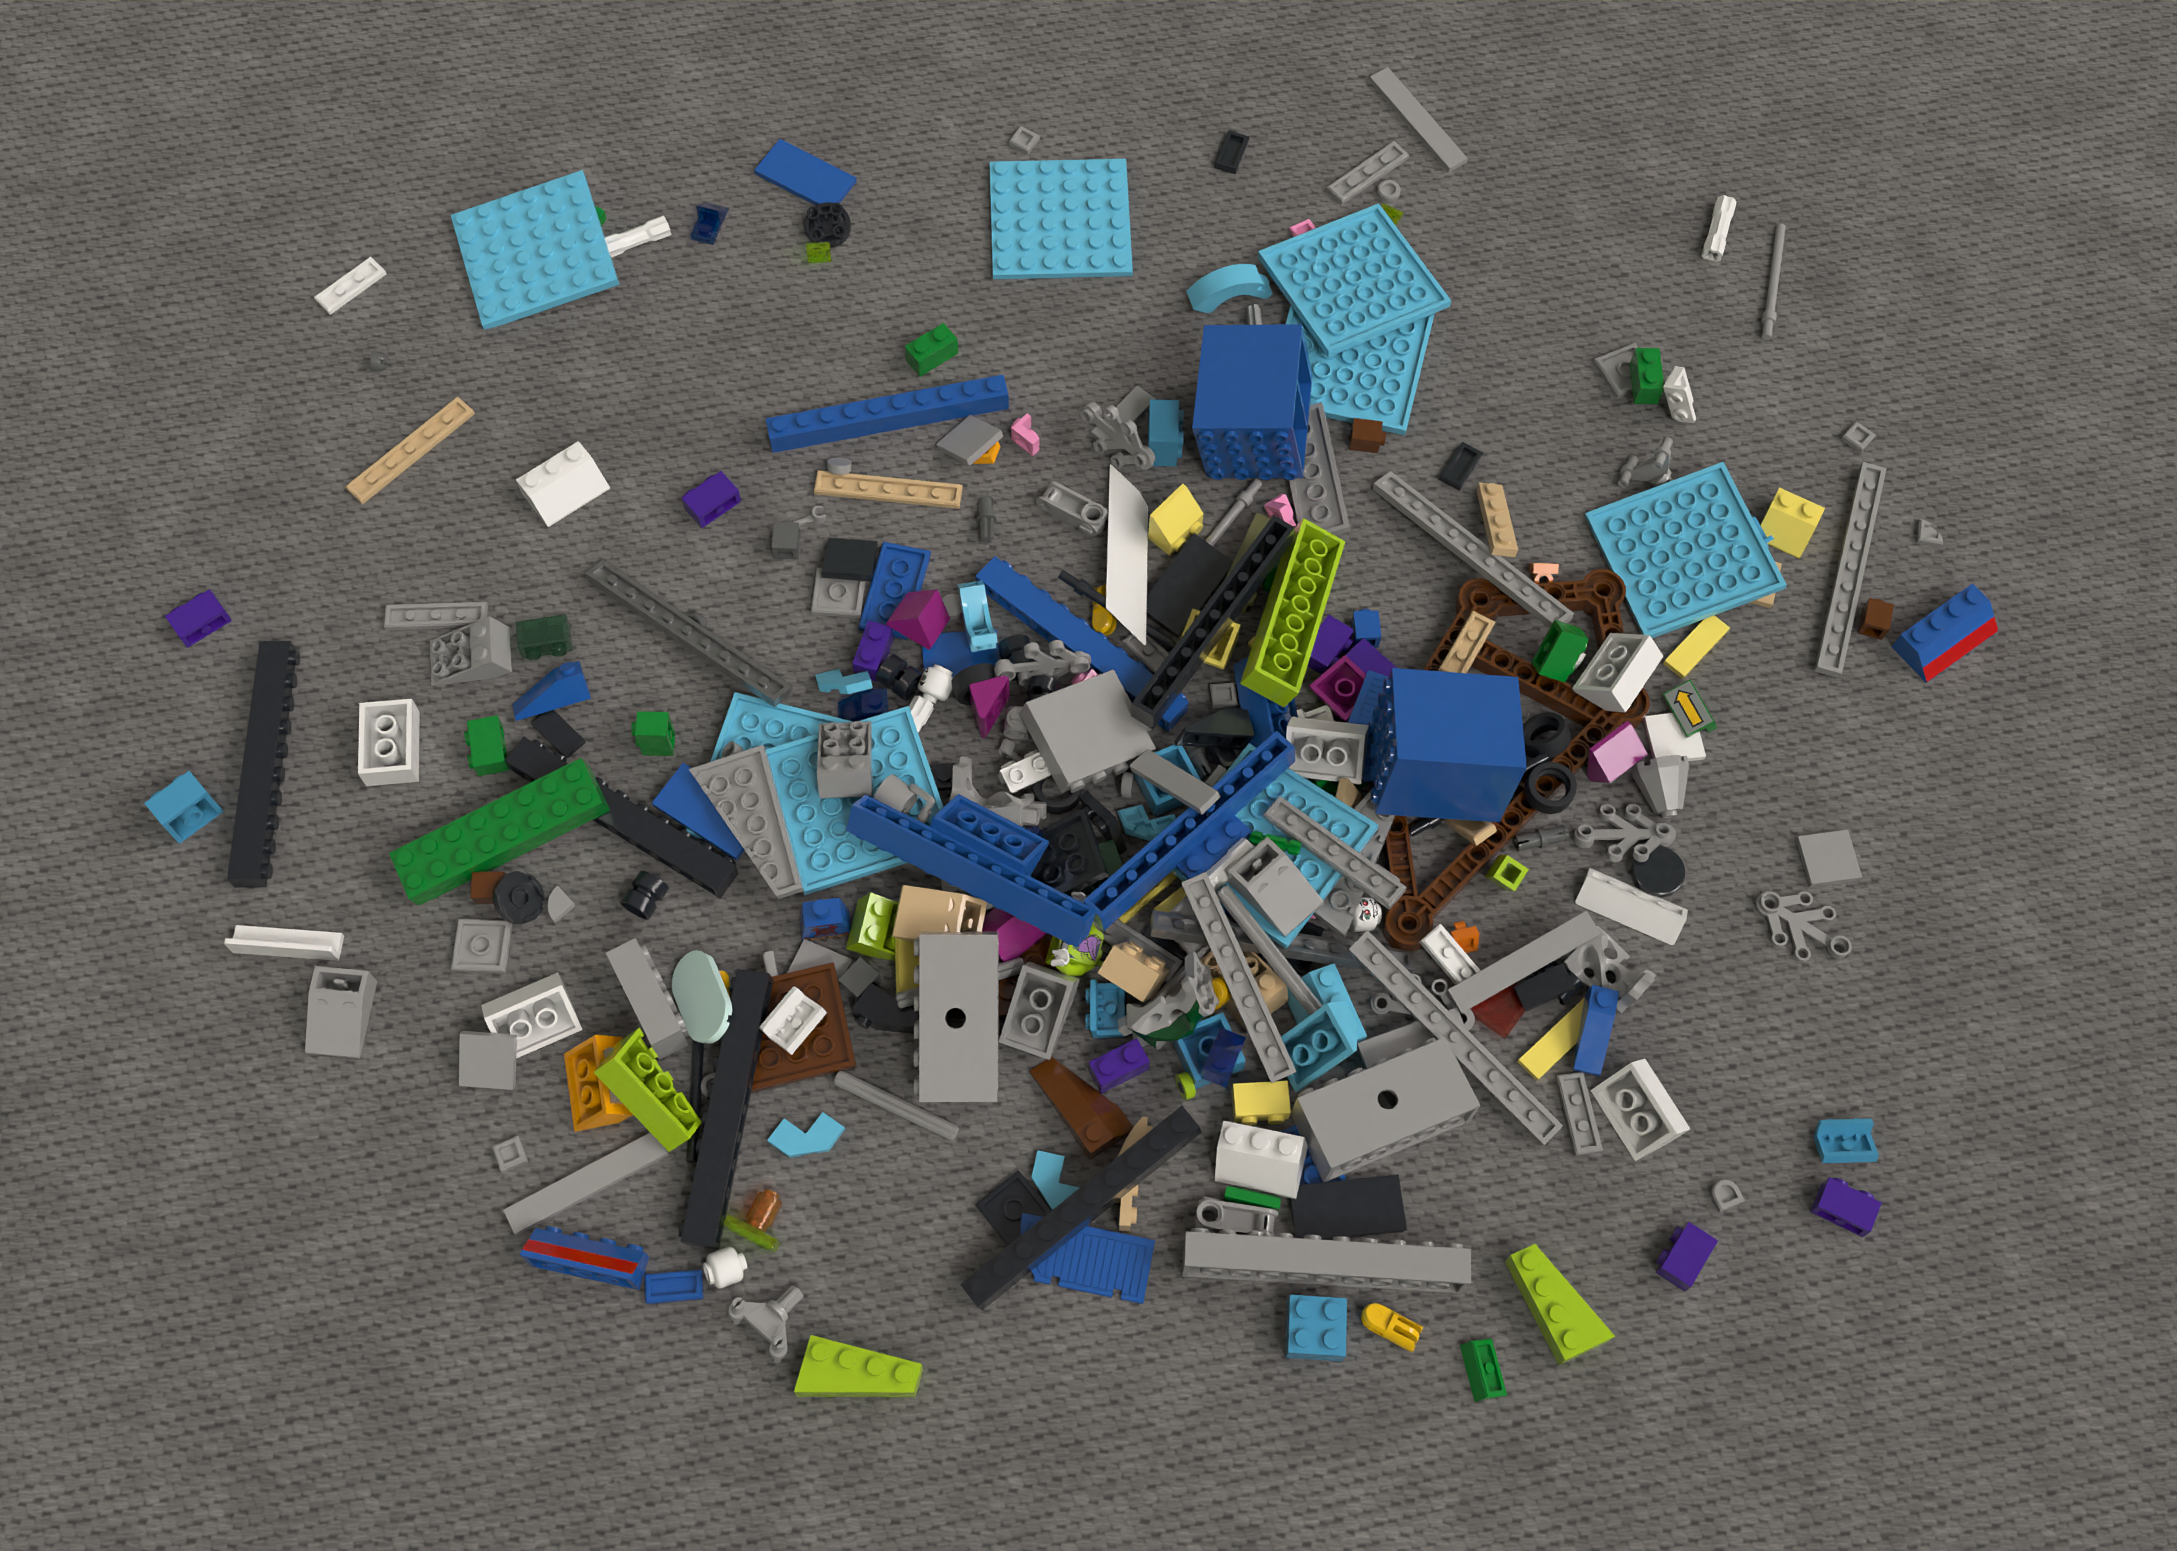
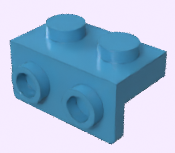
[1086,979,1126,1039]
[1814,1118,1879,1163]

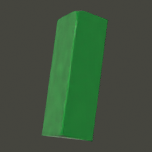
[1460,1339,1507,1402]

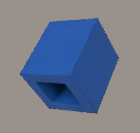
[1351,609,1381,648]

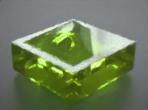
[806,242,832,263]

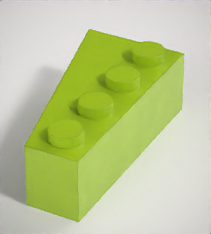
[593,1028,702,1152]
[1505,1244,1615,1365]
[794,1335,923,1397]

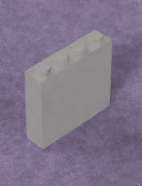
[1019,670,1156,793]

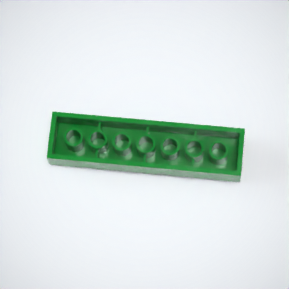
[389,758,610,906]

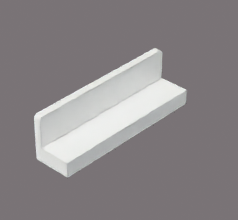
[1575,868,1688,945]
[224,925,344,961]

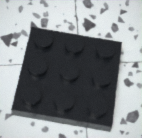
[1030,809,1109,896]

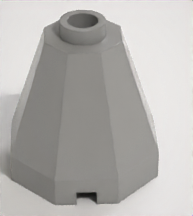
[1631,755,1689,818]

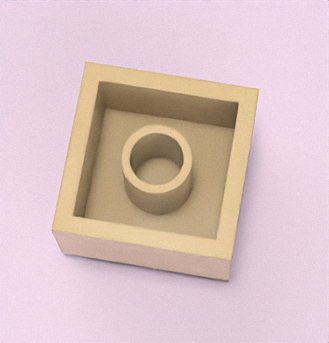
[1098,941,1170,1002]

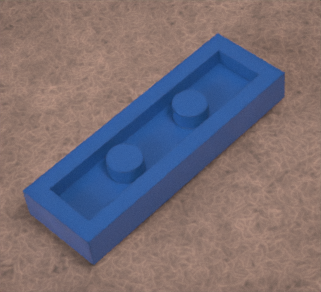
[1176,814,1252,880]

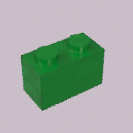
[905,323,958,377]
[1629,348,1664,404]
[1531,620,1589,683]
[631,711,676,756]
[464,715,509,777]

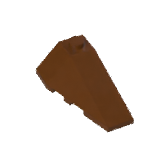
[1029,1057,1133,1160]

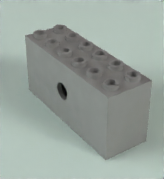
[914,932,999,1102]
[1290,1037,1481,1183]

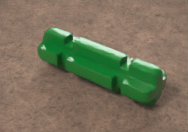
[1249,831,1301,855]

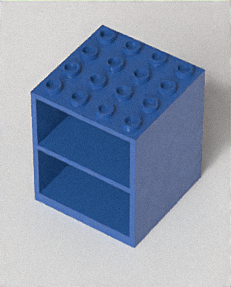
[1192,324,1313,480]
[1368,668,1527,822]

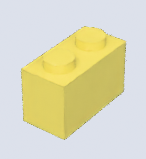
[1231,1081,1291,1126]

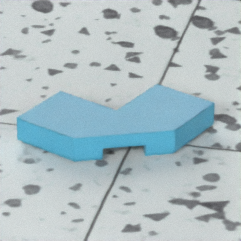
[815,669,873,694]
[1117,805,1176,841]
[767,1112,845,1158]
[1031,1150,1079,1210]

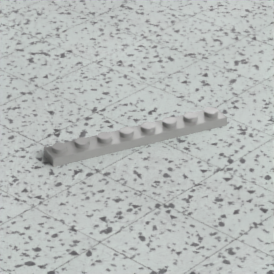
[1181,872,1296,1083]

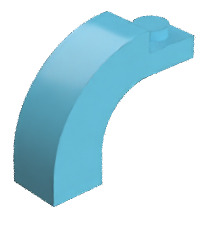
[1186,264,1273,313]
[957,580,998,652]

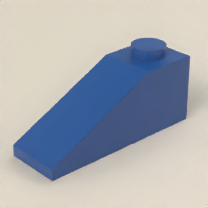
[512,661,591,721]
[1573,985,1619,1076]

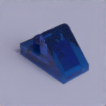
[691,202,729,245]

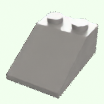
[999,962,1080,1060]

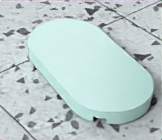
[672,950,732,1044]

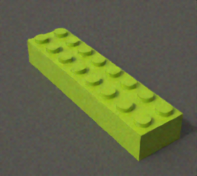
[1240,518,1345,707]

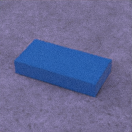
[645,1270,703,1304]

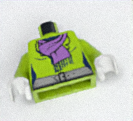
[1045,892,1109,977]

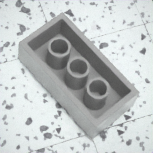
[606,938,689,1060]

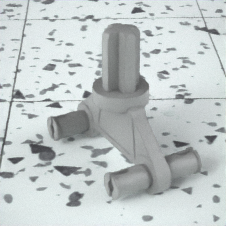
[1618,437,1674,488]
[728,1286,803,1363]

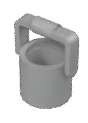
[874,774,935,824]

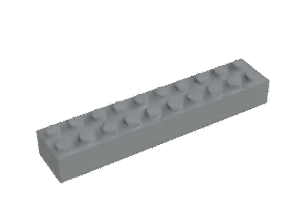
[1182,1228,1471,1294]

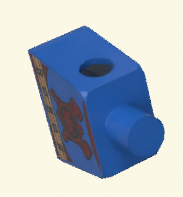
[799,898,851,942]

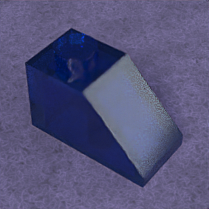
[838,688,889,722]
[1201,1028,1246,1088]

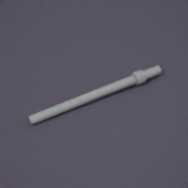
[1761,224,1786,340]
[1205,479,1262,546]

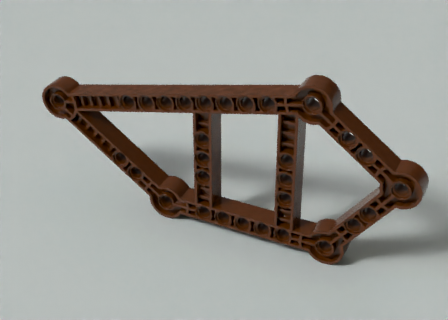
[1383,569,1650,952]

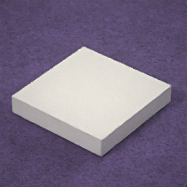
[1643,713,1706,761]

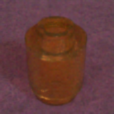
[745,1189,783,1233]

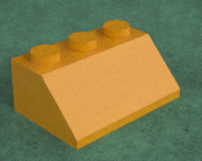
[564,1035,633,1132]

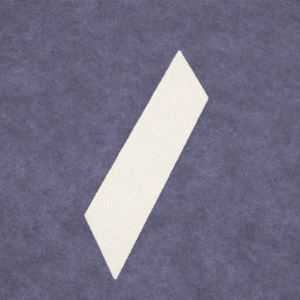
[1106,465,1148,645]

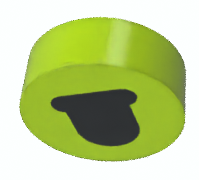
[1175,1072,1196,1101]

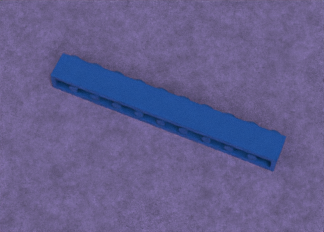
[766,375,1009,453]
[975,556,1189,732]
[1083,731,1296,931]
[846,794,1096,947]

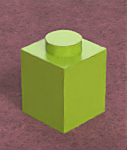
[1485,855,1529,891]

